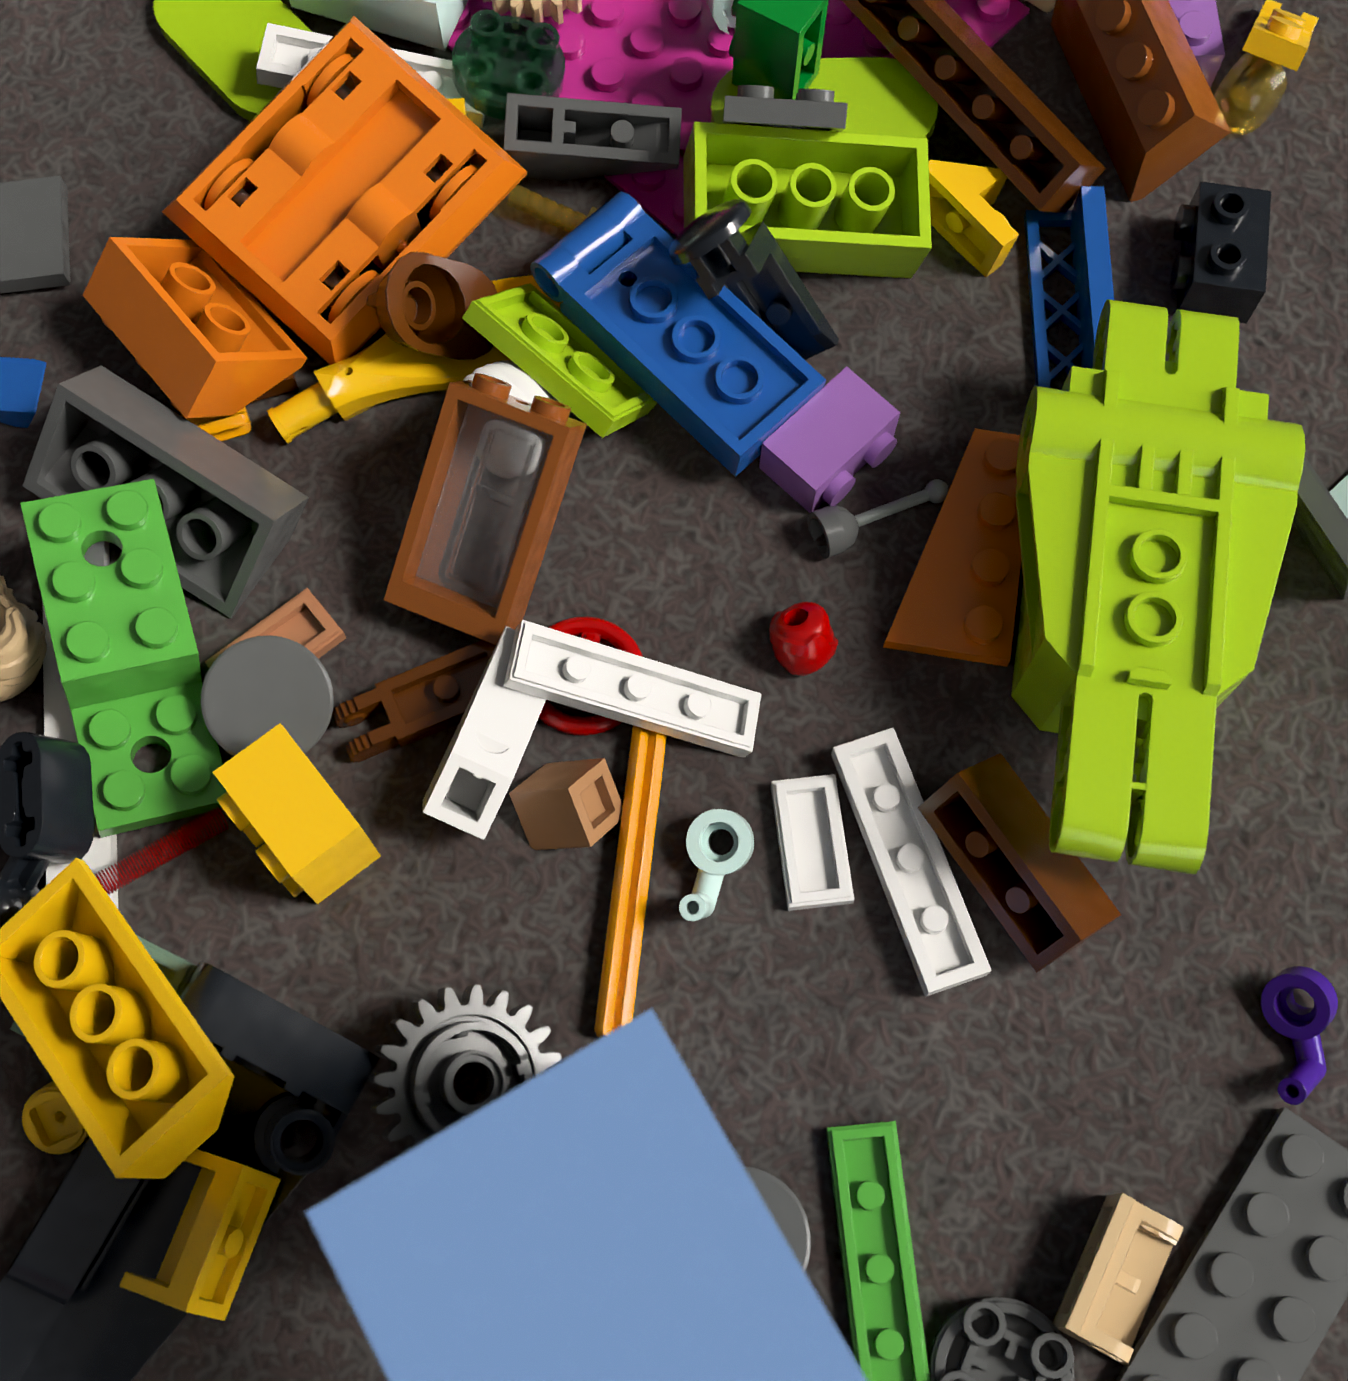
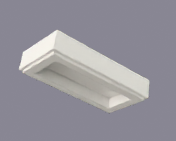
[771,774,854,911]

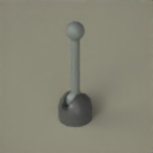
[807,479,949,559]

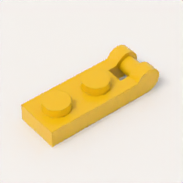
[1242,0,1319,71]

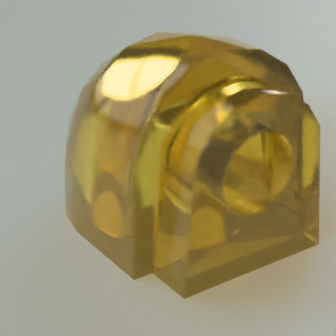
[1214,53,1287,135]

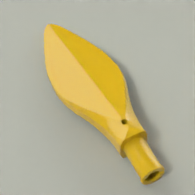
[267,275,561,443]

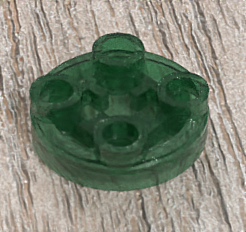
[452,9,565,120]

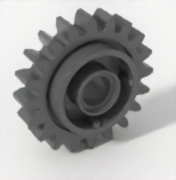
[368,985,562,1155]

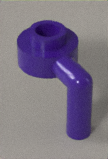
[1261,966,1338,1105]

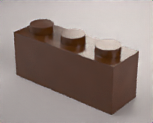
[918,753,1122,973]

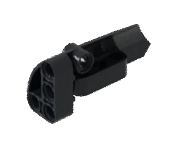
[0,961,380,1381]

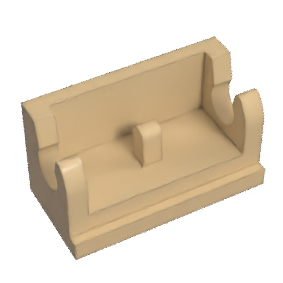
[1053,1193,1183,1365]

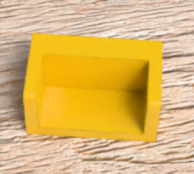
[119,1149,281,1321]

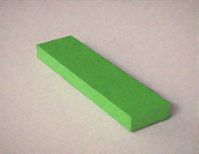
[826,1121,930,1381]

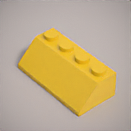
[0,858,234,1179]

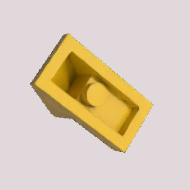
[929,160,1019,277]

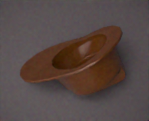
[367,252,497,360]

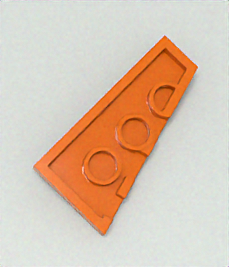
[883,428,1021,667]

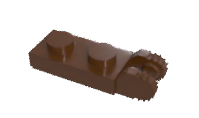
[332,640,496,763]

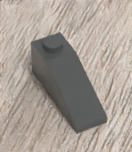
[504,93,682,181]

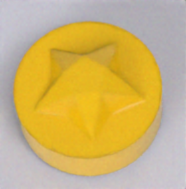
[22,1081,89,1154]

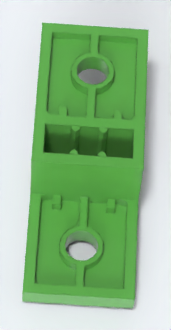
[20,479,226,838]

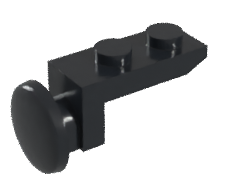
[669,199,839,360]

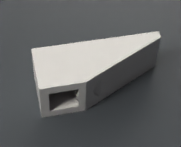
[423,626,546,840]

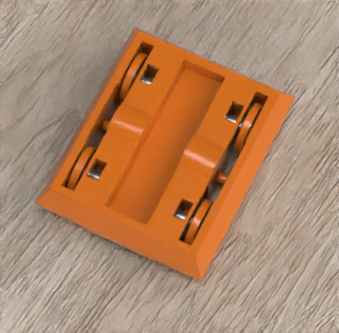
[162,16,527,365]

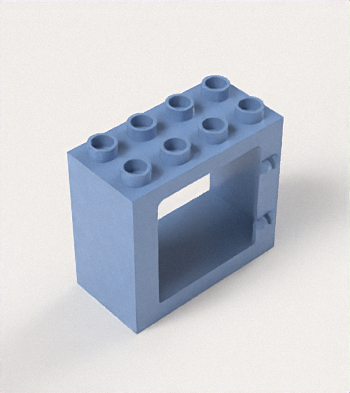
[305,1008,867,1381]

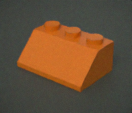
[83,237,307,419]

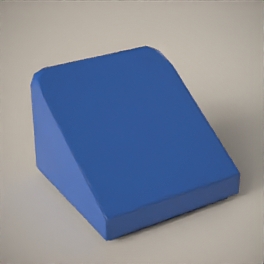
[0,357,47,428]

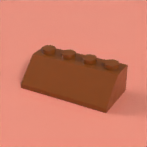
[1051,0,1231,202]

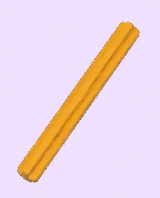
[594,725,667,1038]

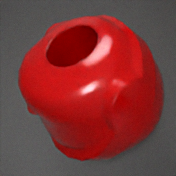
[770,601,839,676]

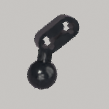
[0,732,94,928]

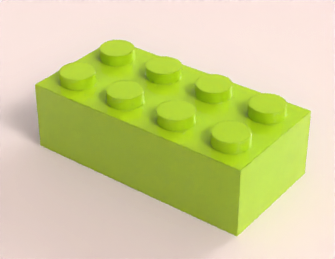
[683,121,932,278]

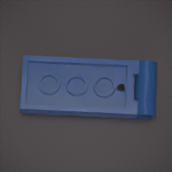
[530,192,826,477]

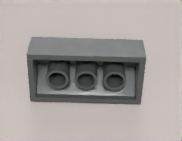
[22,365,309,618]

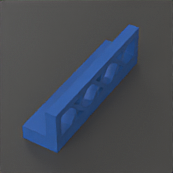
[1024,186,1114,388]

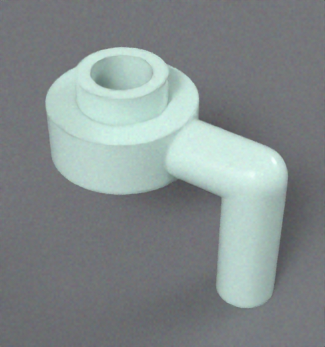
[679,809,754,921]

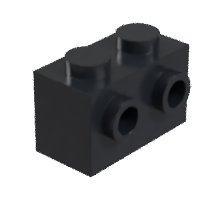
[1170,181,1271,324]

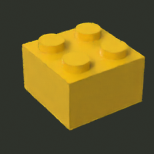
[213,723,381,905]

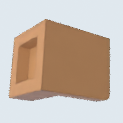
[509,758,623,850]

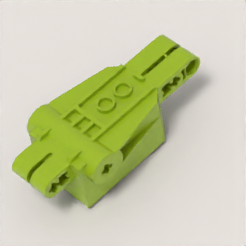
[1011,299,1305,874]

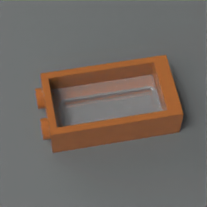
[384,373,587,645]

